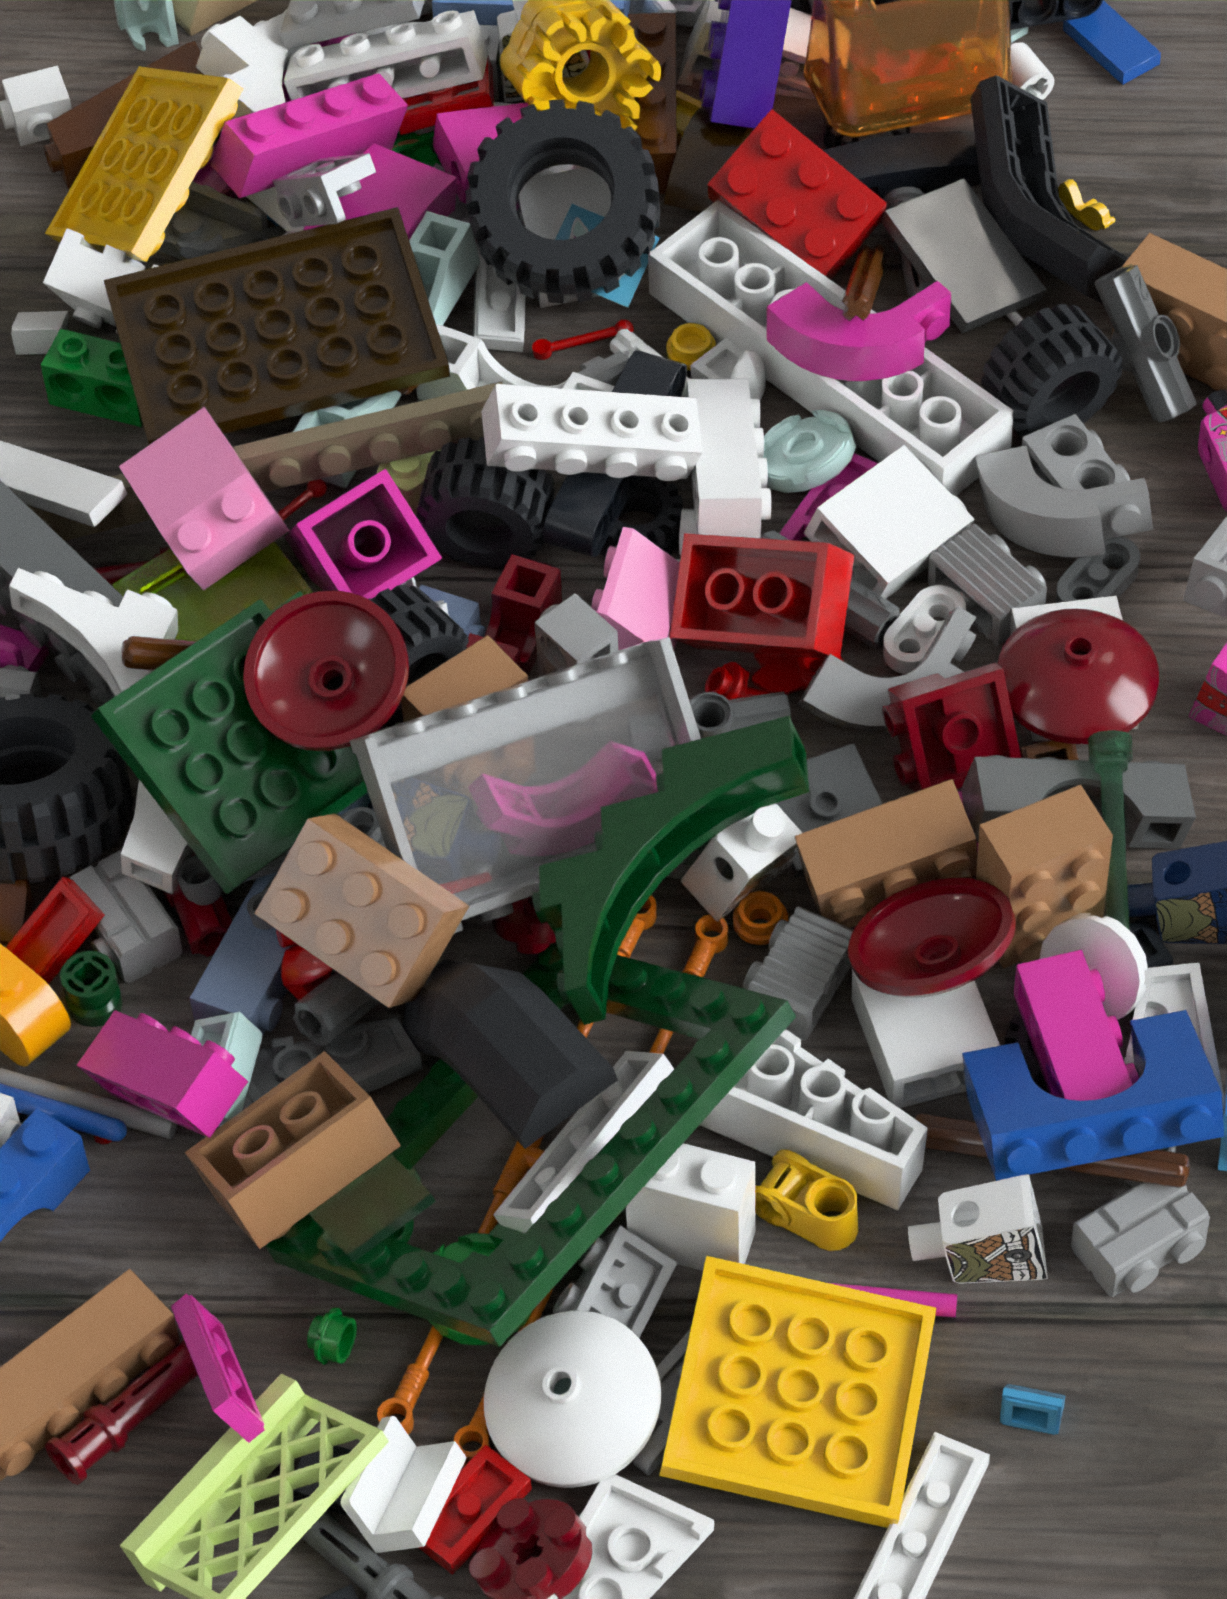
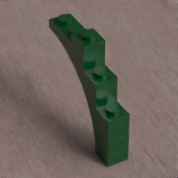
[533,716,810,1025]

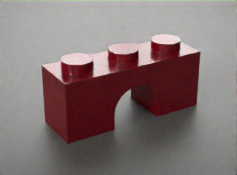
[466,554,563,675]

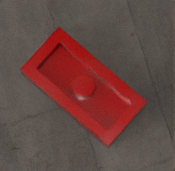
[418,1444,532,1575]

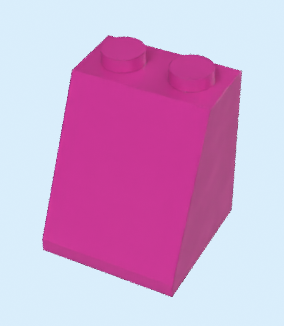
[285,469,442,599]

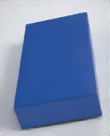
[1063,0,1161,85]

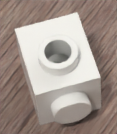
[0,65,72,146]

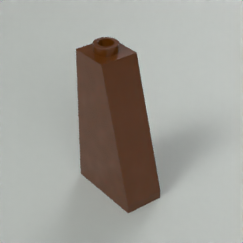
[43,41,221,189]

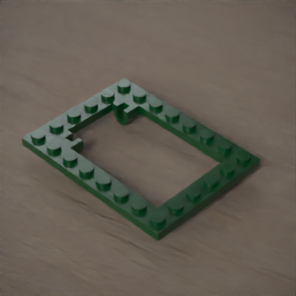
[265,942,796,1347]

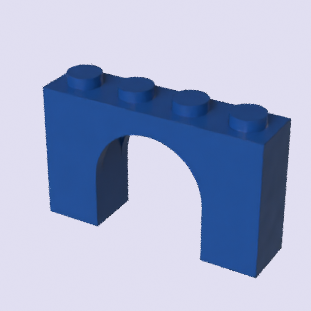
[962,1010,1225,1181]

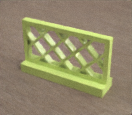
[120,1374,389,1599]

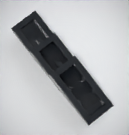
[823,131,981,198]

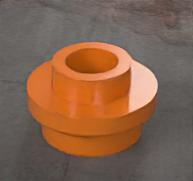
[733,891,788,945]

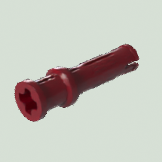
[45,1340,199,1485]

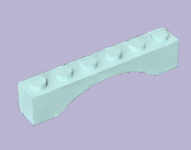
[293,211,480,488]

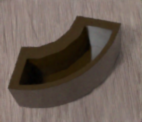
[663,107,754,212]

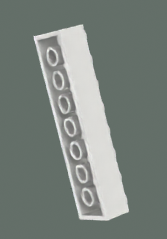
[648,200,1014,496]

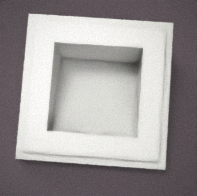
[11,311,69,355]

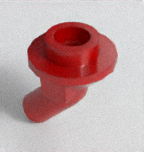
[705,662,773,700]

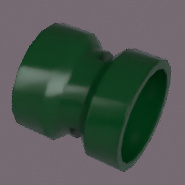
[60,951,123,1027]

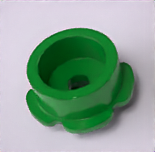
[307,1307,357,1365]

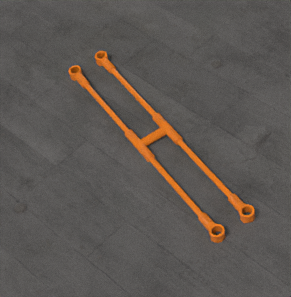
[377,895,729,1466]

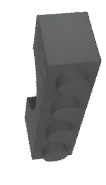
[961,755,1196,849]

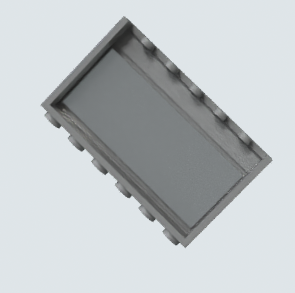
[350,637,712,934]

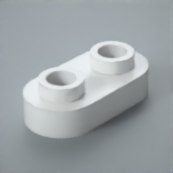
[883,585,966,674]

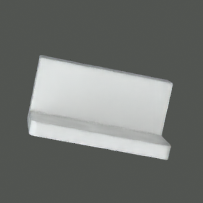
[341,1416,467,1553]

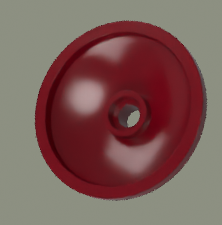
[244,590,409,751]
[997,608,1159,744]
[848,878,1016,998]

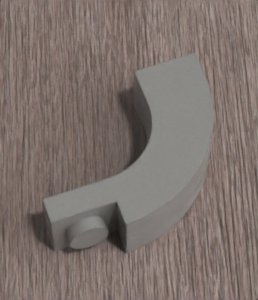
[975,446,1153,557]
[797,606,976,731]

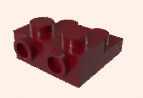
[882,663,1022,792]

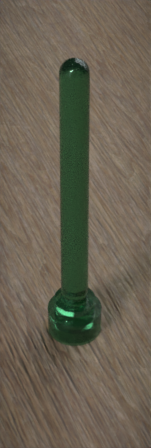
[1088,730,1133,930]

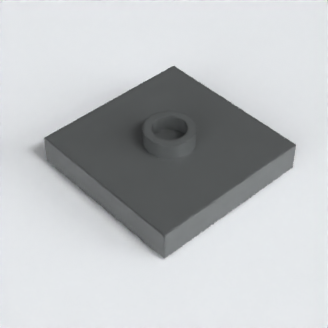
[776,743,882,878]

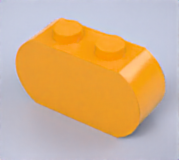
[0,943,71,1067]

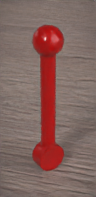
[532,319,634,360]
[277,479,327,521]

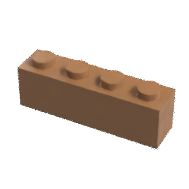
[0,1269,180,1481]

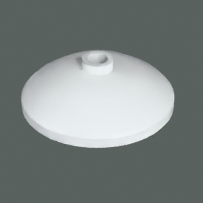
[484,1311,661,1488]

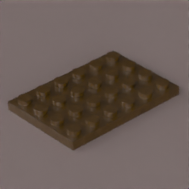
[104,207,451,445]

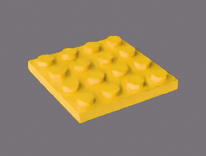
[45,66,243,262]
[659,1256,936,1528]

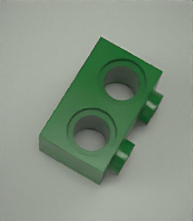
[41,328,143,427]

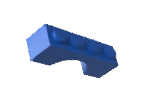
[0,1108,90,1242]

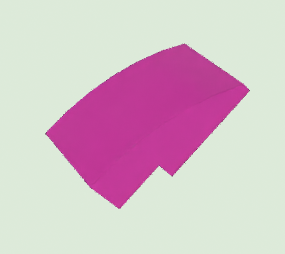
[303,143,457,240]

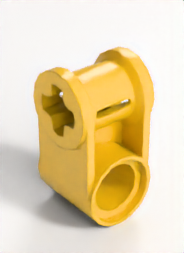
[755,1149,859,1251]

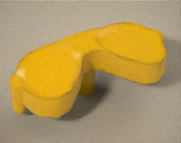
[1058,179,1115,231]

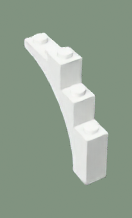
[196,9,310,232]
[9,568,193,894]

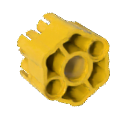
[500,0,661,130]

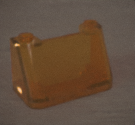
[803,0,1013,137]

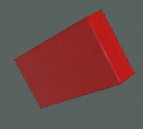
[5,876,105,985]

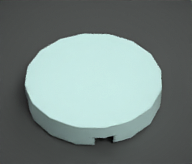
[763,410,856,493]

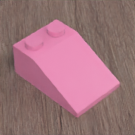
[119,407,290,591]

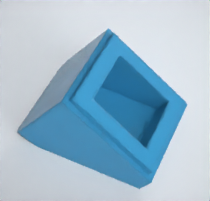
[1000,1384,1065,1435]

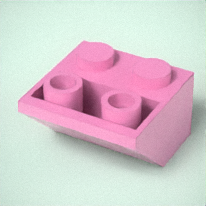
[591,527,680,650]

